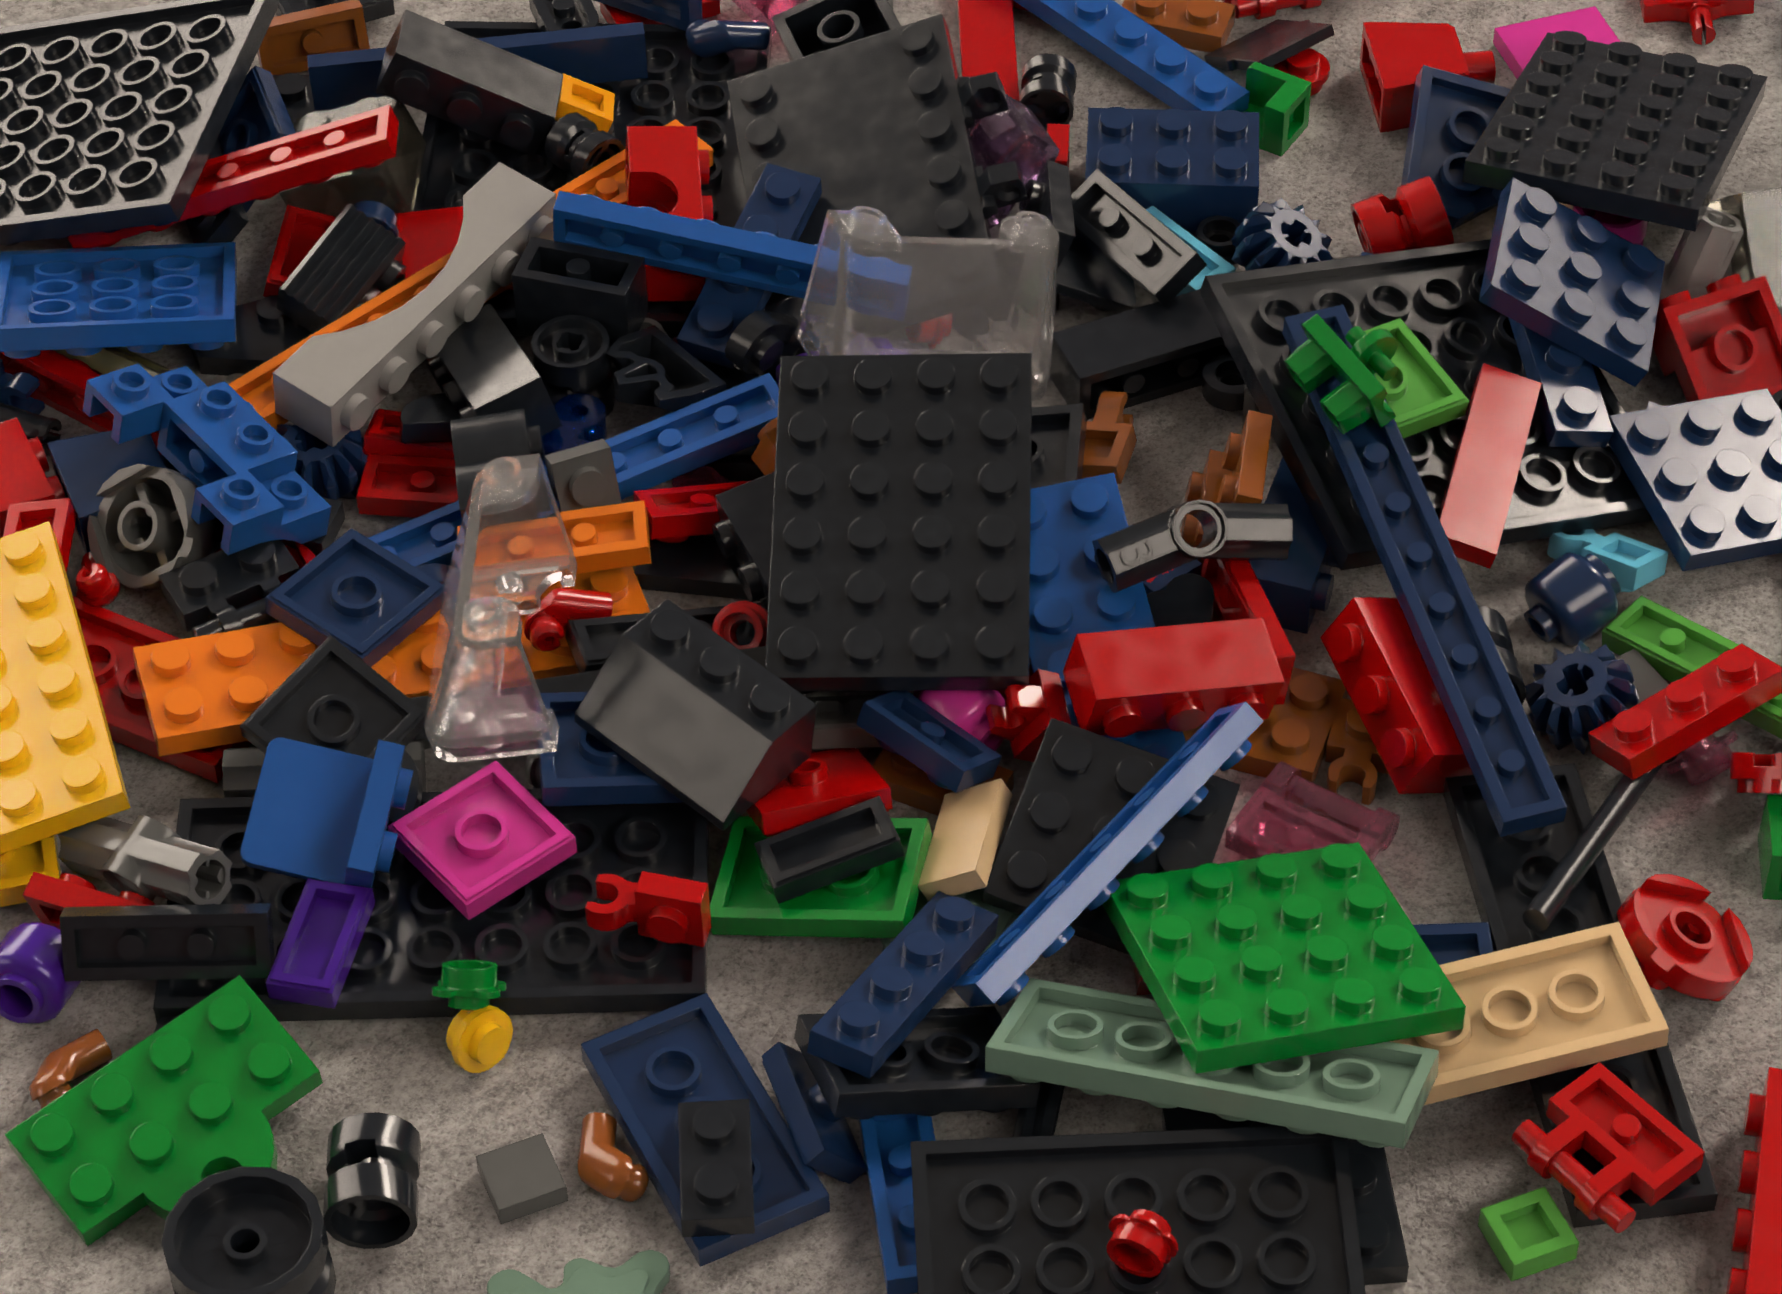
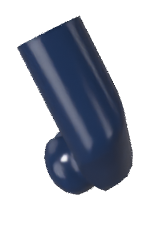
[685,19,770,58]

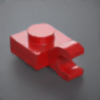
[585,871,712,947]

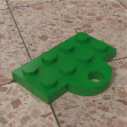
[5,975,323,1247]

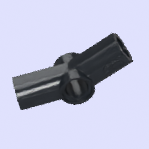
[1092,499,1293,593]

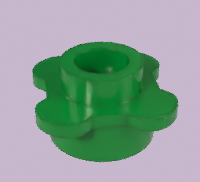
[432,960,506,1010]

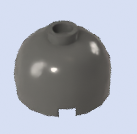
[87,463,216,590]

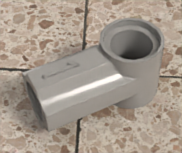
[1659,206,1745,300]

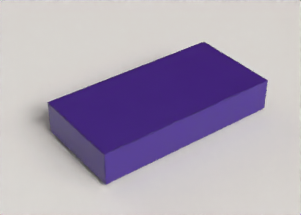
[266,878,375,1009]

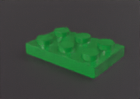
[710,816,932,938]

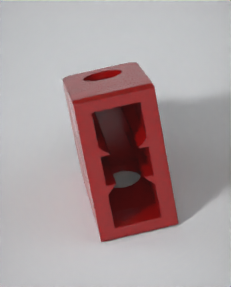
[1359,22,1496,133]

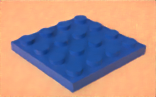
[0,242,237,359]

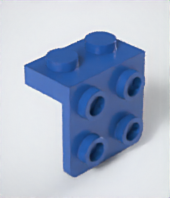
[240,737,414,888]

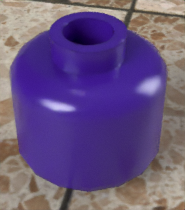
[0,922,81,1024]

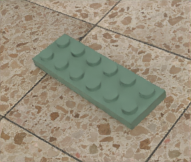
[985,978,1439,1149]

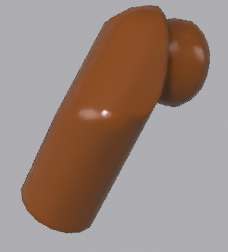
[29,1029,112,1109]
[577,1112,649,1202]

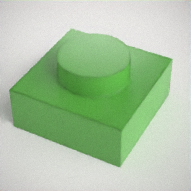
[1478,1187,1579,1282]

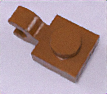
[1082,391,1137,484]

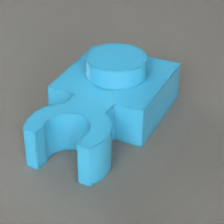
[1547,529,1669,592]

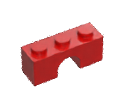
[625,126,713,301]

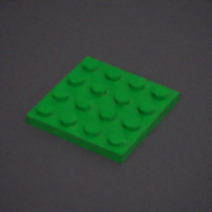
[1102,842,1466,1074]

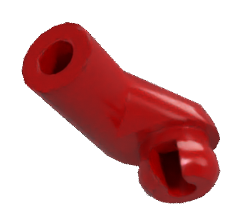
[75,552,120,607]
[524,587,613,652]

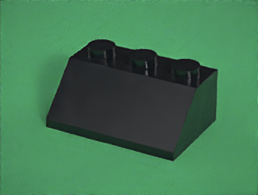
[574,599,817,831]

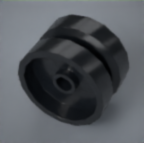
[161,1167,336,1294]

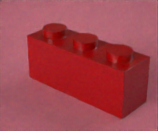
[1320,597,1473,794]
[1063,617,1285,738]

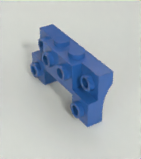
[83,363,332,555]

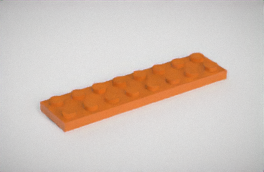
[133,566,650,757]

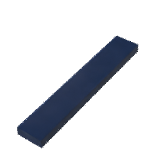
[307,22,648,111]

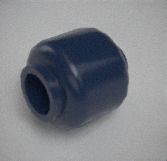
[1524,552,1621,647]

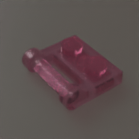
[1225,761,1400,862]

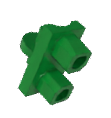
[1284,313,1398,434]

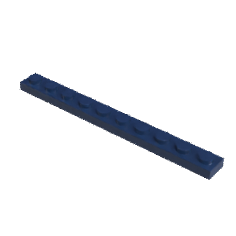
[1283,305,1567,837]

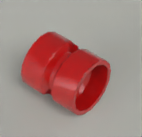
[1350,176,1454,254]

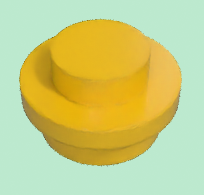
[446,1005,513,1073]

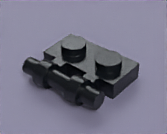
[158,540,300,637]

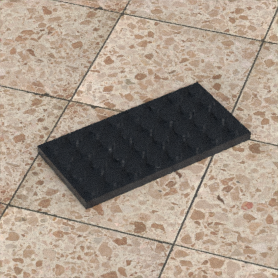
[153,789,709,1023]

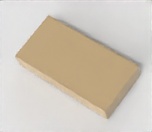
[918,778,1013,901]

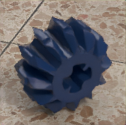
[1231,198,1333,271]
[276,424,367,500]
[1525,640,1639,755]

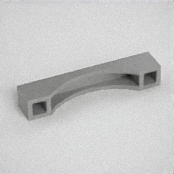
[273,162,556,447]

